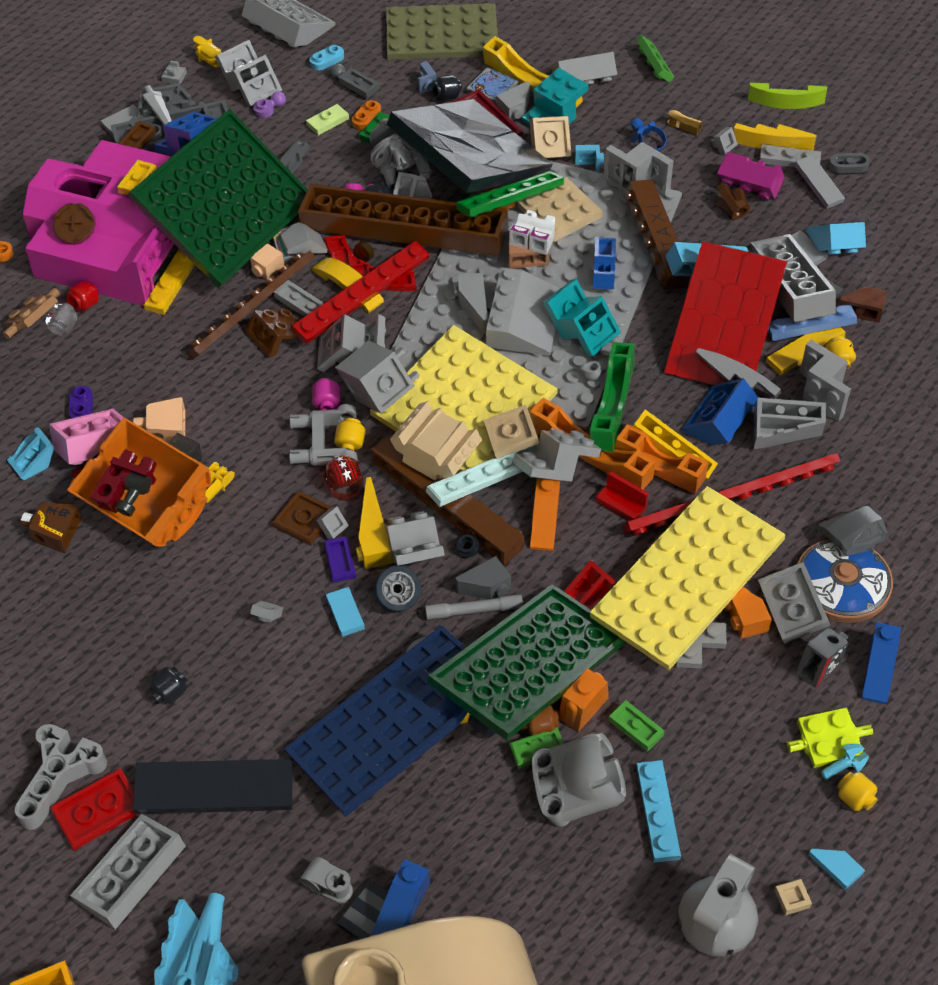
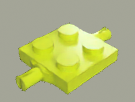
[787,708,873,768]

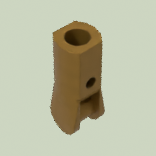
[667,110,703,135]

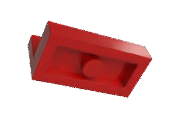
[596,471,649,521]

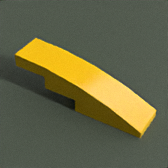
[733,123,816,150]

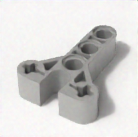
[15,724,107,830]

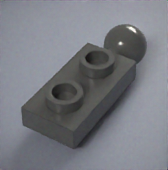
[331,64,380,99]

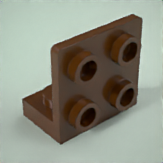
[245,309,299,357]

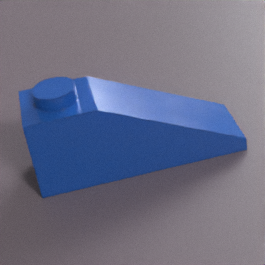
[862,622,901,705]
[371,859,430,936]

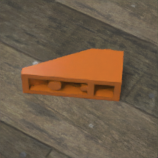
[530,478,560,551]

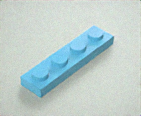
[636,760,681,862]

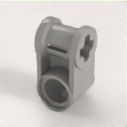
[299,857,353,904]

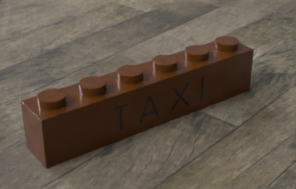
[624,179,691,290]

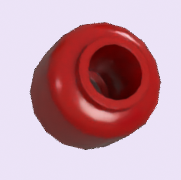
[67,281,99,312]

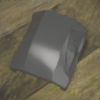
[817,506,887,556]

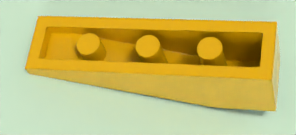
[632,410,718,480]
[356,477,393,569]

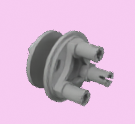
[369,118,432,190]

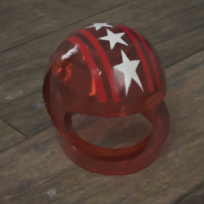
[324,455,364,501]

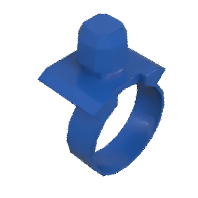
[630,118,667,152]

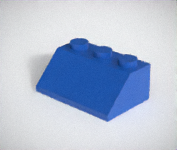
[681,378,758,445]

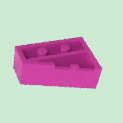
[717,152,785,200]

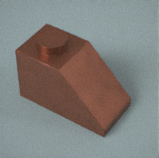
[839,287,887,323]

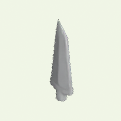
[142,85,172,125]

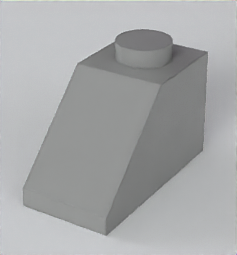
[496,81,530,121]

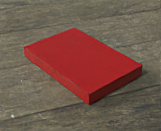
[50,768,138,850]

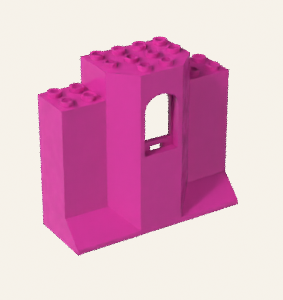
[23,140,174,306]

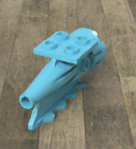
[154,893,238,985]

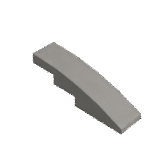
[696,348,781,399]

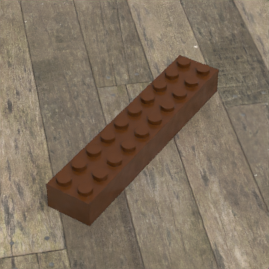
[298,184,509,256]

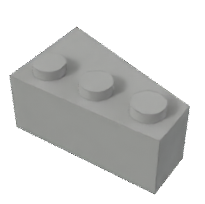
[753,398,826,450]

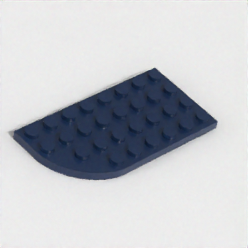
[284,625,468,817]

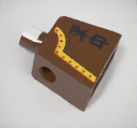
[21,503,82,553]

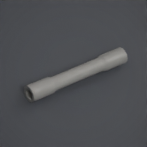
[425,594,523,620]

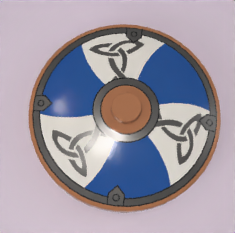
[798,539,893,623]

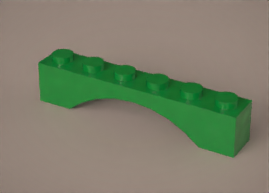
[590,342,635,453]

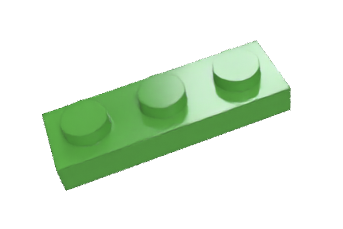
[636,35,674,82]

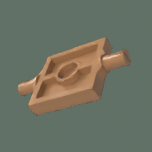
[3,288,60,339]

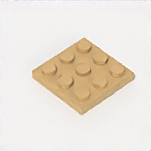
[517,177,603,242]

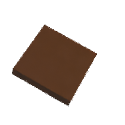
[272,490,332,546]

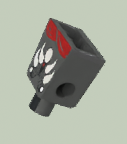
[796,628,849,688]

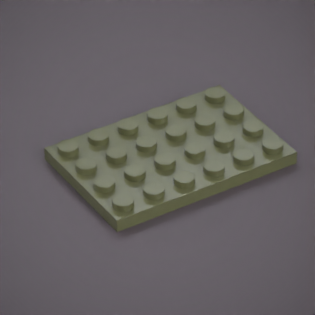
[386,3,498,60]

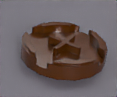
[53,203,96,245]

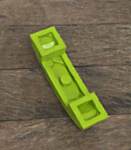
[748,83,827,109]

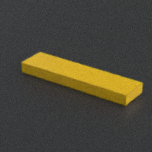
[766,327,846,376]

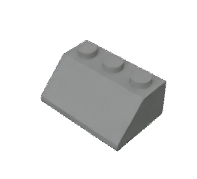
[551,52,617,85]

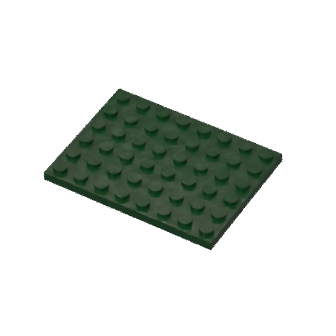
[127,109,308,288]

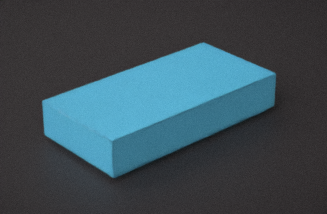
[326,587,365,637]

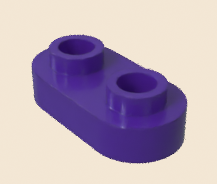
[69,386,94,419]

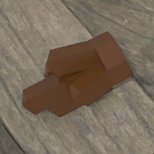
[716,182,750,220]

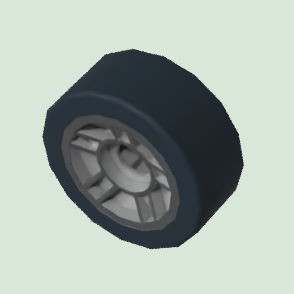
[373,565,421,612]

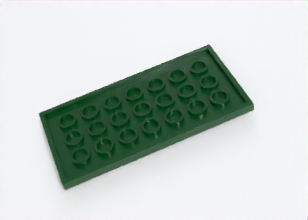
[427,584,627,741]

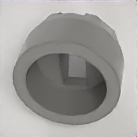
[583,361,601,381]

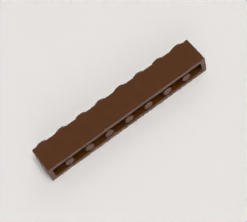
[371,434,524,565]

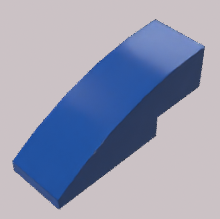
[593,237,616,289]

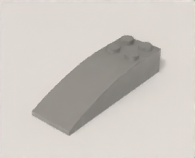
[751,234,836,322]

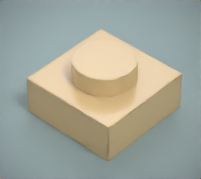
[775,879,812,915]

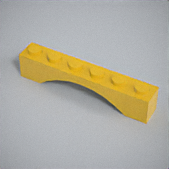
[482,36,583,107]

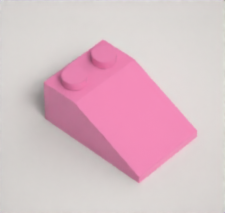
[49,409,123,465]

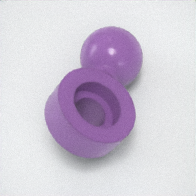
[254,91,286,118]

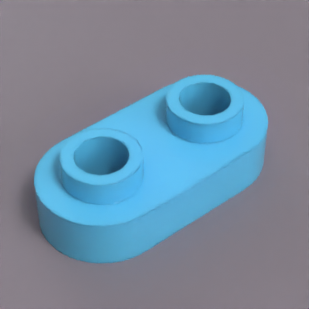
[310,45,344,70]

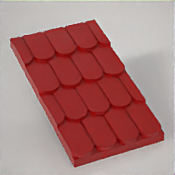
[664,241,788,385]

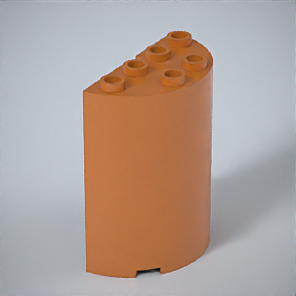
[67,417,211,547]

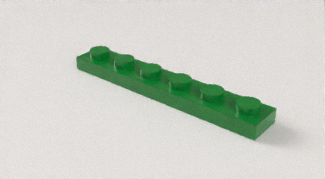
[457,171,564,217]

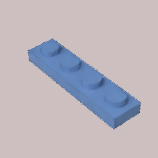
[768,305,857,341]

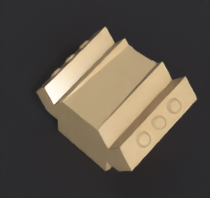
[390,401,482,480]

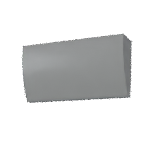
[70,814,186,929]

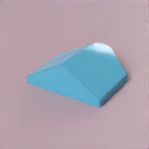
[7,427,54,480]

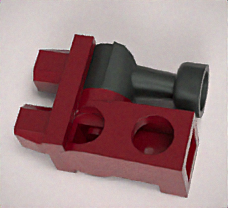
[90,449,157,517]

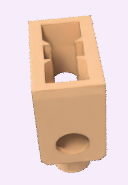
[133,397,185,444]

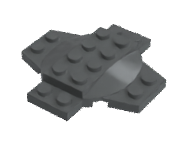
[111,83,228,157]

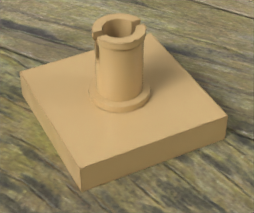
[529,116,572,158]
[484,405,540,459]

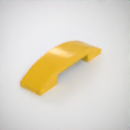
[312,257,384,313]

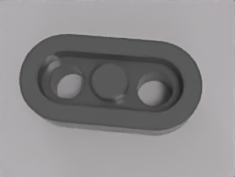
[829,153,870,173]

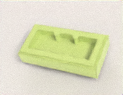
[306,104,349,135]

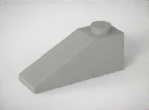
[454,273,488,335]

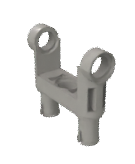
[290,404,358,469]

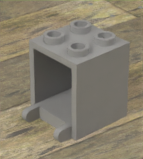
[335,340,419,414]

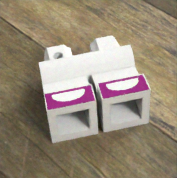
[509,210,555,255]

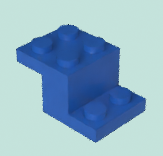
[155,112,218,156]

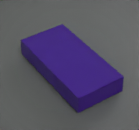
[324,536,356,583]

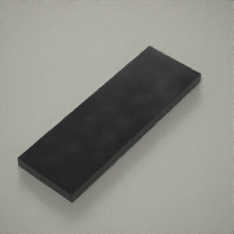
[133,759,293,814]

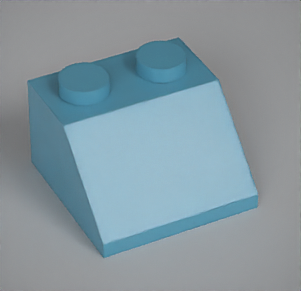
[806,222,866,254]

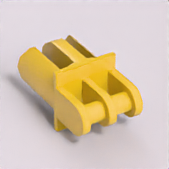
[193,36,222,68]
[204,462,235,504]

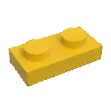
[117,160,157,195]

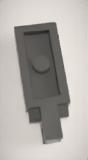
[280,140,309,174]

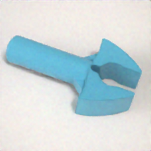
[821,744,869,780]

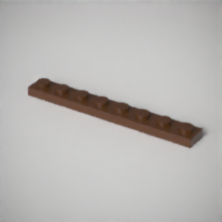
[186,250,315,360]

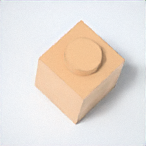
[251,244,284,280]

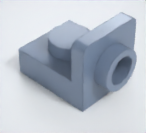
[418,61,437,94]

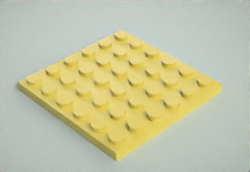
[370,325,557,473]

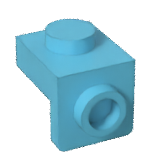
[575,145,604,172]

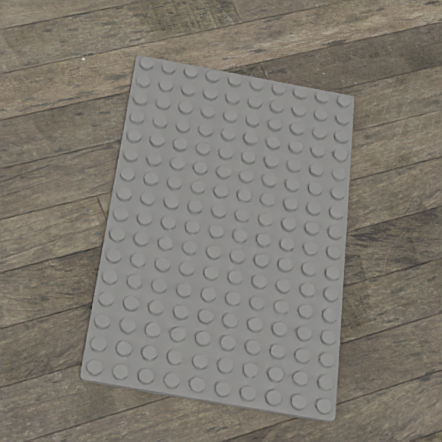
[391,161,682,429]

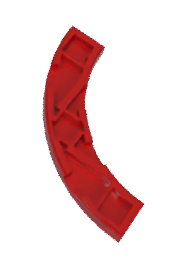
[324,235,417,292]

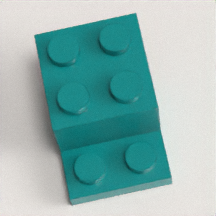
[522,67,589,127]
[543,279,621,356]

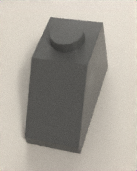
[455,556,511,599]

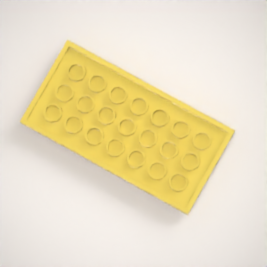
[590,486,785,671]

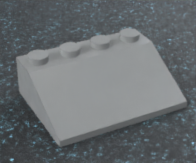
[242,0,336,48]
[486,267,560,355]

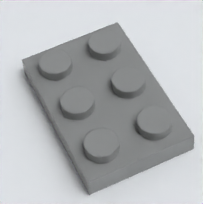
[758,562,830,644]

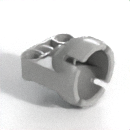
[532,733,626,827]
[678,854,759,957]

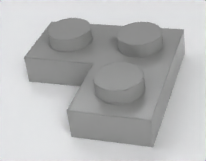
[676,622,727,668]

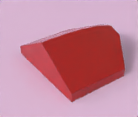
[564,560,615,610]

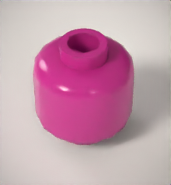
[312,378,341,410]

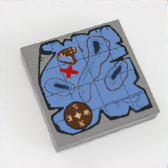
[467,67,519,105]

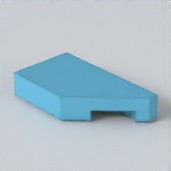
[809,849,865,890]

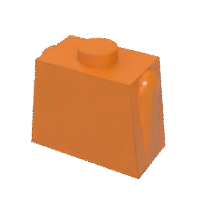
[558,668,609,732]

